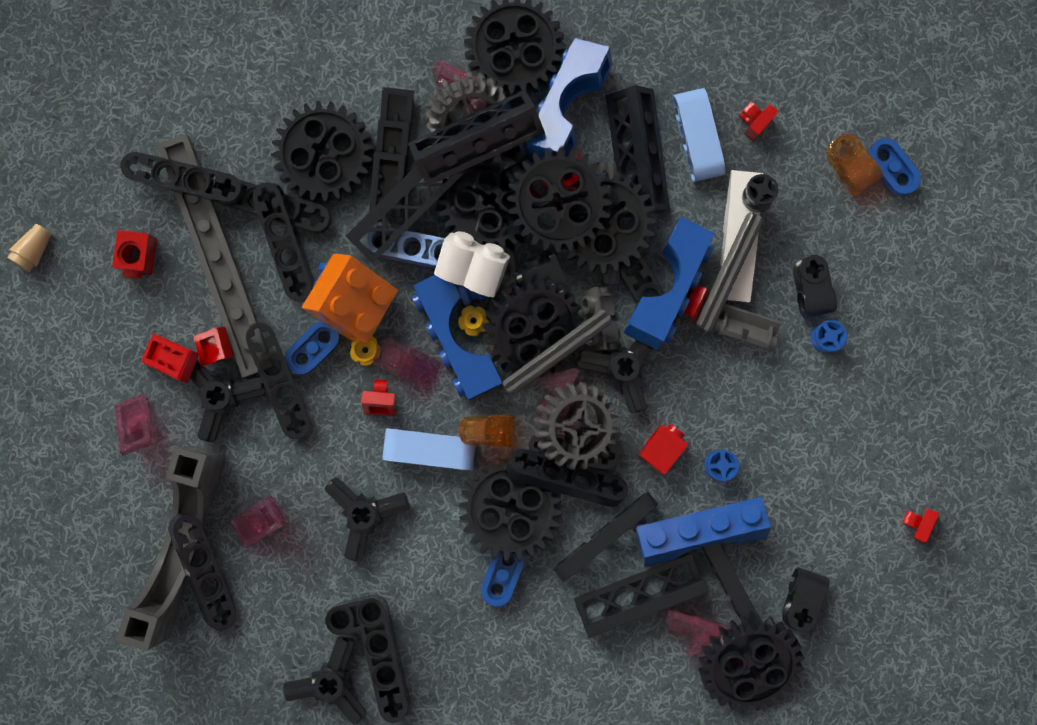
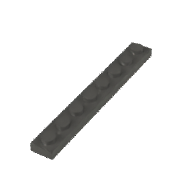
[157,134,274,378]

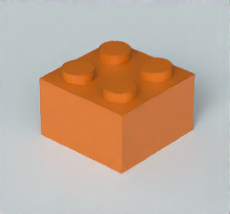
[301,253,398,344]

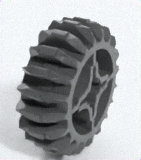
[425,71,507,136]
[533,382,620,469]

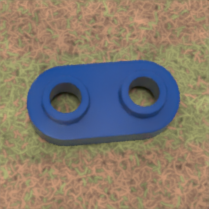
[867,138,921,196]
[285,321,341,375]
[481,552,524,606]

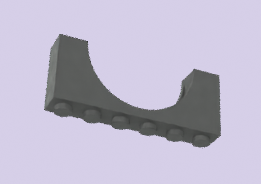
[116,446,226,650]

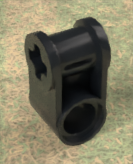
[793,255,837,318]
[782,567,830,633]

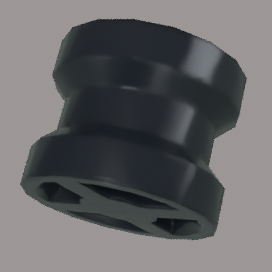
[742,174,779,213]

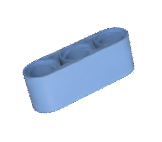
[672,88,725,182]
[367,226,445,269]
[382,428,477,470]

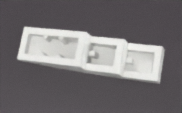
[720,170,763,302]

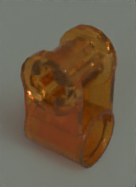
[826,134,883,196]
[459,415,515,447]

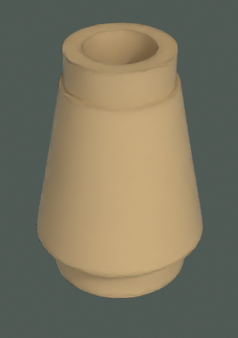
[7,224,52,272]

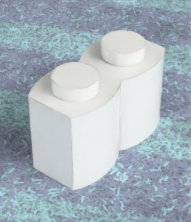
[434,232,510,297]

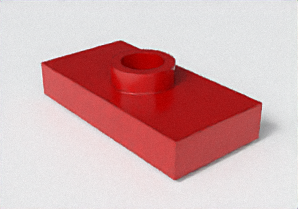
[141,333,200,383]

